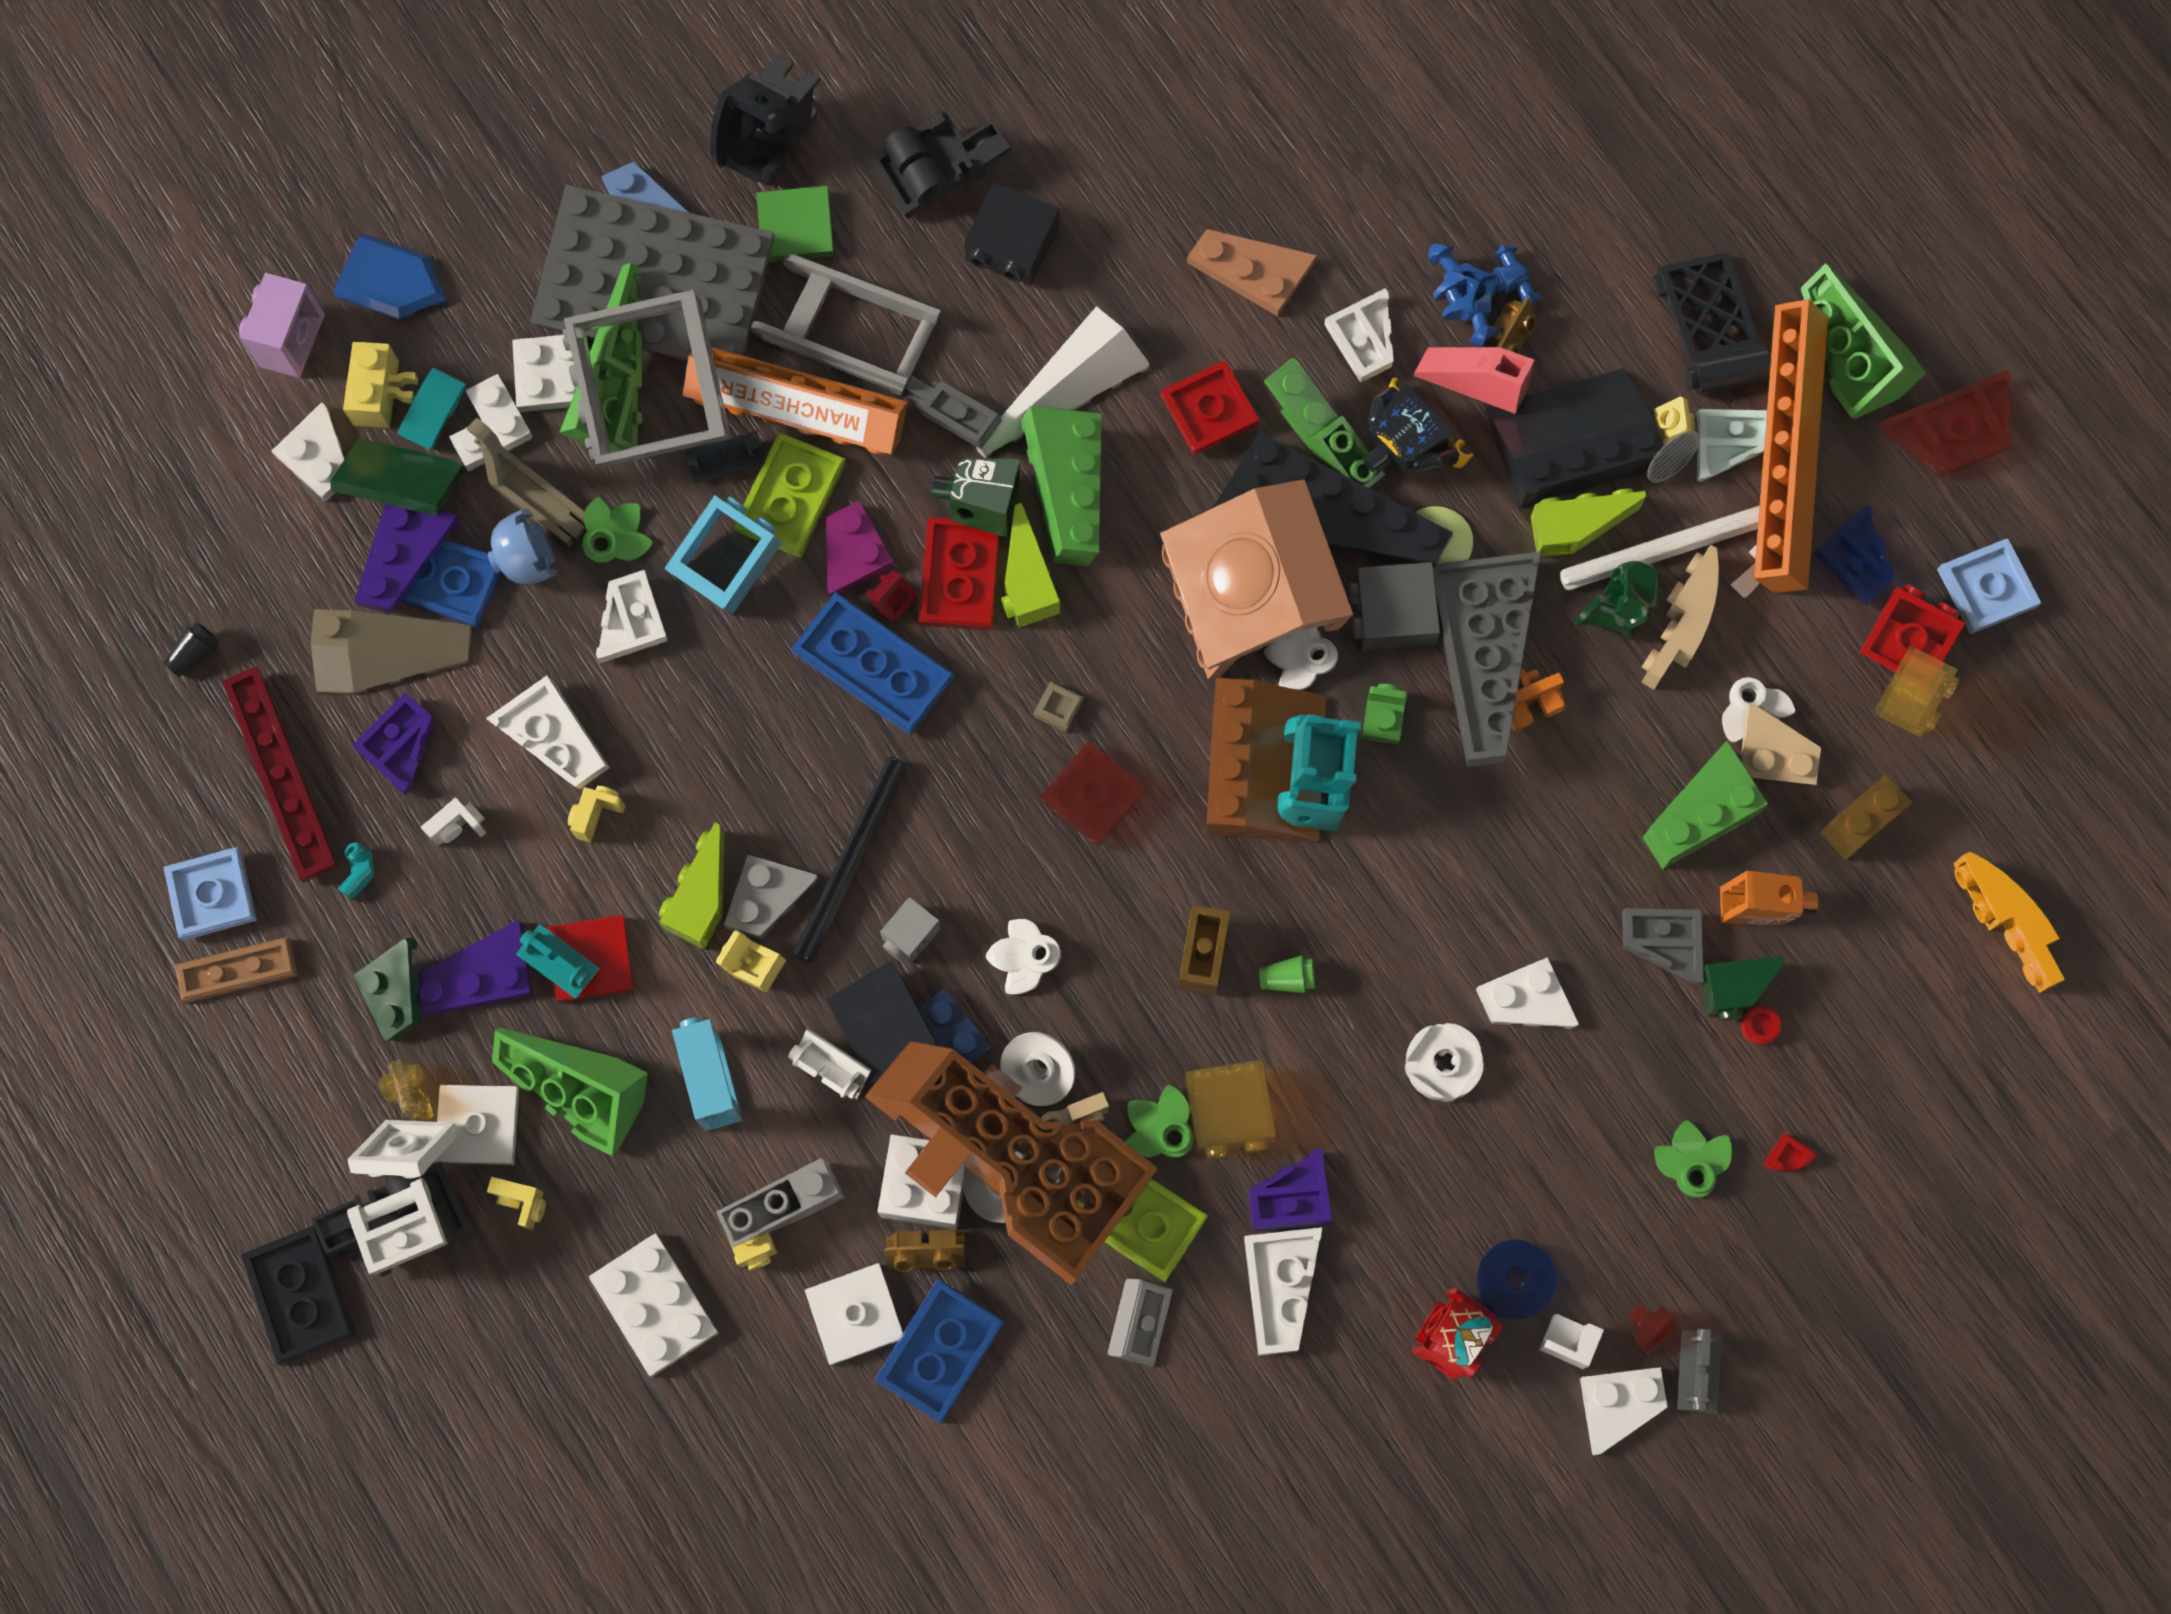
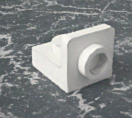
[421,797,486,846]

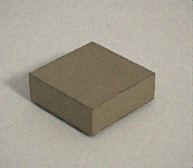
[1033,681,1084,733]

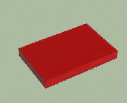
[919,517,1001,630]

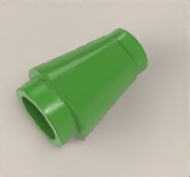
[1259,955,1316,993]

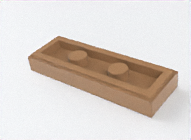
[175,937,298,1003]

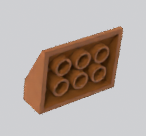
[1206,678,1326,842]

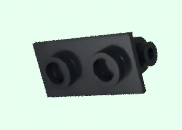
[685,430,765,483]

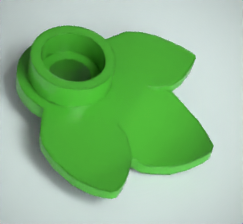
[582,497,652,563]
[1125,1085,1194,1158]
[1654,1120,1732,1198]

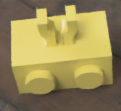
[343,342,418,429]

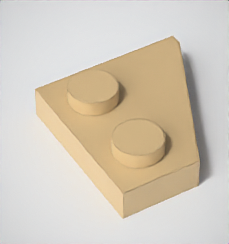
[1740,704,1821,785]

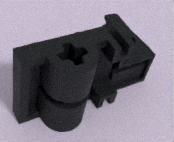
[870,109,1012,219]
[311,1161,473,1277]

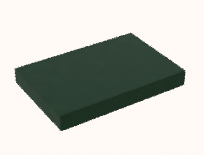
[330,438,463,516]

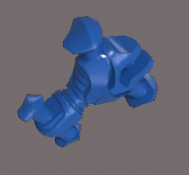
[1428,244,1541,347]

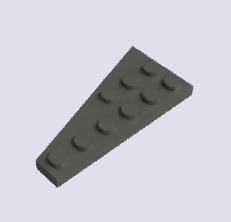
[1433,551,1541,767]

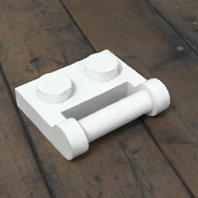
[347,1178,447,1276]

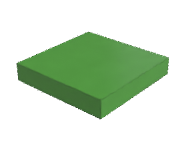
[756,186,834,262]

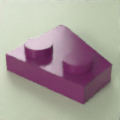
[826,501,894,597]

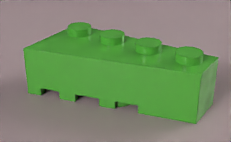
[1020,406,1102,567]

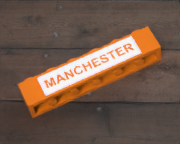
[683,347,908,454]

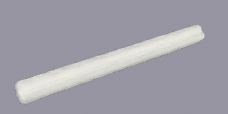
[1560,505,1760,590]

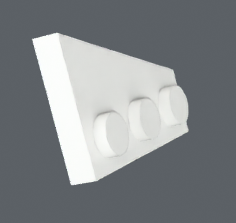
[486,676,610,789]

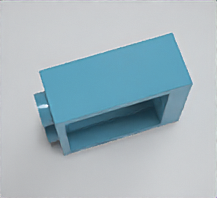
[664,495,782,615]
[672,1017,743,1131]

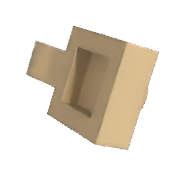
[1041,1092,1109,1125]

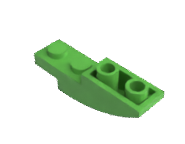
[1264,358,1385,488]

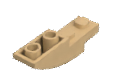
[1642,545,1719,690]

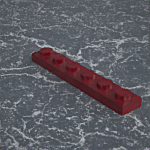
[222,666,339,883]

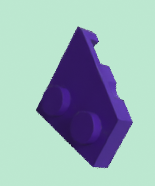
[352,692,435,796]
[1249,1148,1331,1232]

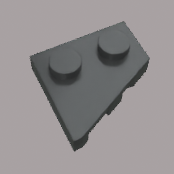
[1622,908,1704,985]

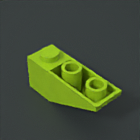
[1531,489,1646,558]
[659,822,725,950]

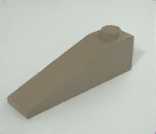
[311,609,472,695]

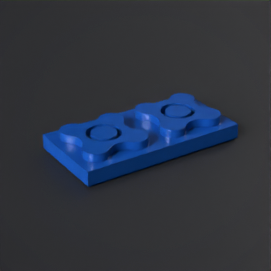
[791,592,955,736]

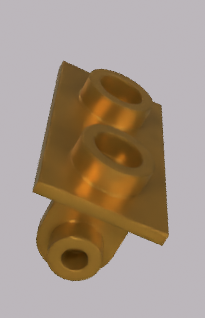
[1483,298,1537,354]
[885,1229,966,1273]

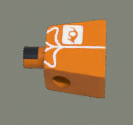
[1720,871,1818,926]

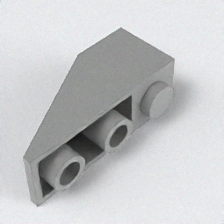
[716,1158,845,1248]

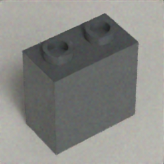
[1349,562,1440,651]

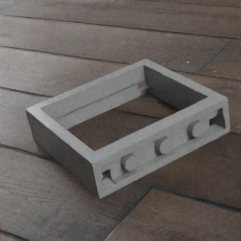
[562,290,731,467]

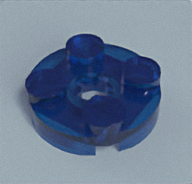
[1476,1239,1557,1320]

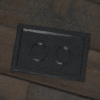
[826,960,940,1087]
[241,1225,355,1366]

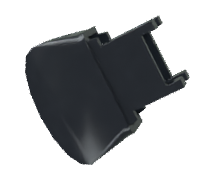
[710,54,821,183]

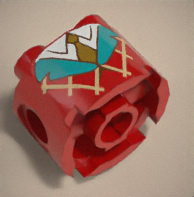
[1412,1287,1503,1380]

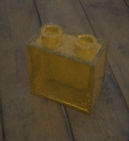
[1185,1060,1276,1158]

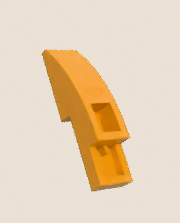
[1953,852,2065,993]

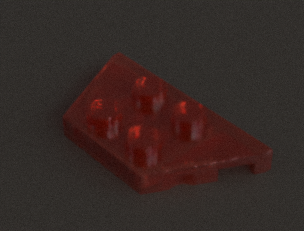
[1879,370,2012,477]

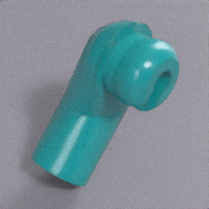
[338,842,375,901]

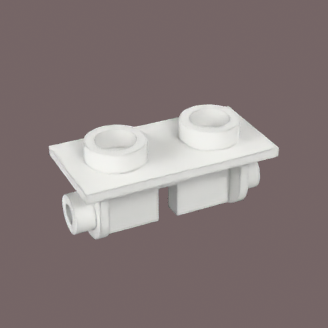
[788,1029,871,1099]

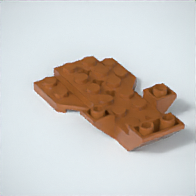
[865,1041,1158,1285]

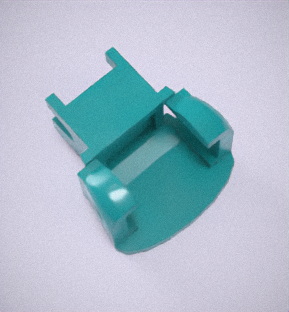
[1277,714,1361,832]

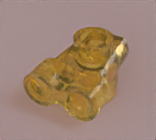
[378,1058,434,1121]

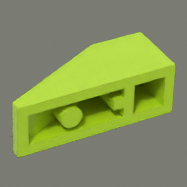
[1001,503,1060,628]

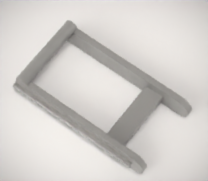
[750,254,941,395]

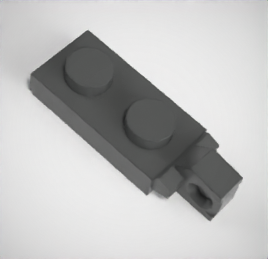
[904,376,1002,449]

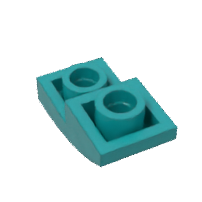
[397,368,467,450]

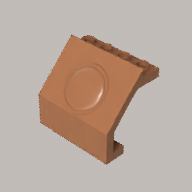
[1160,479,1353,680]

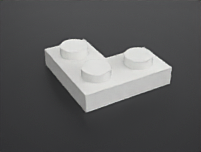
[449,374,533,472]

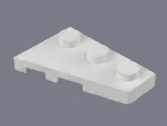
[1244,1227,1322,1356]

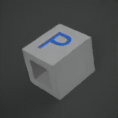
[880,897,941,963]

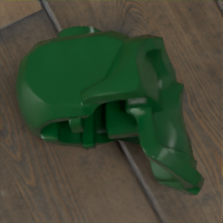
[1574,561,1663,639]

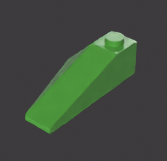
[1801,263,1926,419]
[492,1028,648,1156]

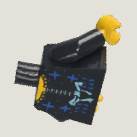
[1362,378,1473,475]

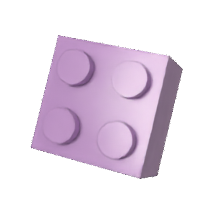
[239,273,325,378]

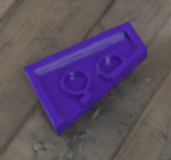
[354,504,460,614]

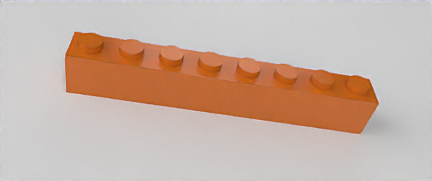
[1754,299,1828,593]

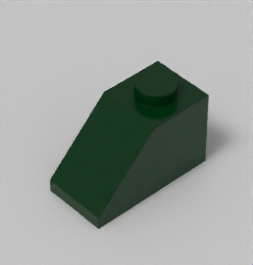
[1702,956,1784,1021]

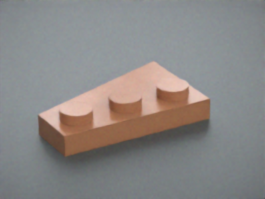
[1187,229,1317,317]

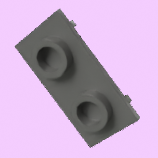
[1677,1329,1722,1414]

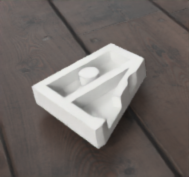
[272,402,345,502]
[1476,958,1579,1029]

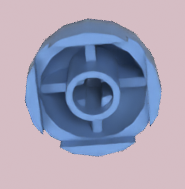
[488,508,557,585]

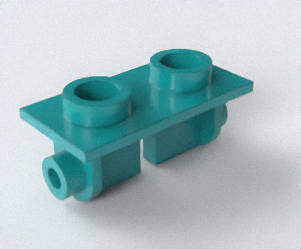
[516,924,600,999]

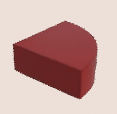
[1762,1132,1818,1173]

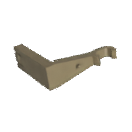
[467,418,586,548]

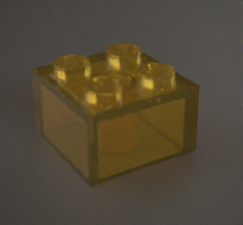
[1874,646,1959,738]

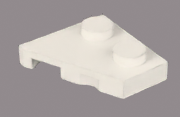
[1324,288,1393,383]
[596,570,668,663]
[1580,1367,1667,1455]

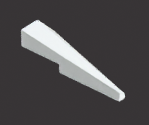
[976,306,1150,458]

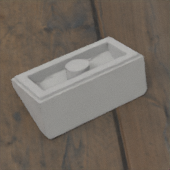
[1108,1279,1173,1367]

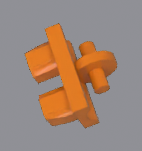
[1511,667,1566,732]

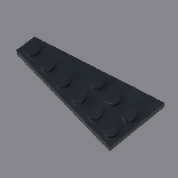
[1213,432,1454,568]

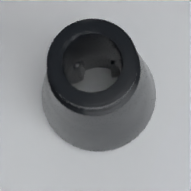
[163,622,219,677]

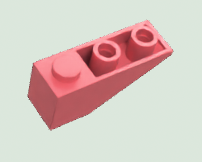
[1414,347,1535,414]

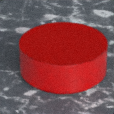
[1741,1005,1782,1046]

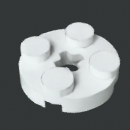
[1405,1023,1483,1102]

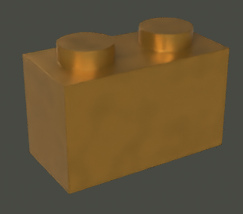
[1820,774,1912,860]
[1178,905,1230,995]

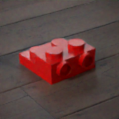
[1859,584,1965,689]

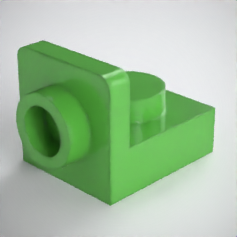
[1362,684,1408,745]

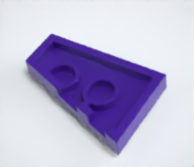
[418,919,533,1017]

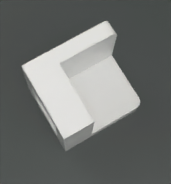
[1539,1314,1603,1369]

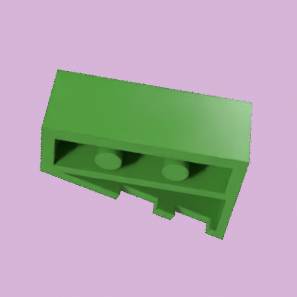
[1643,741,1768,869]

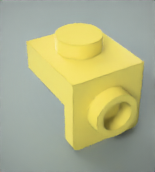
[1654,397,1696,445]
[568,786,626,843]
[716,930,786,993]

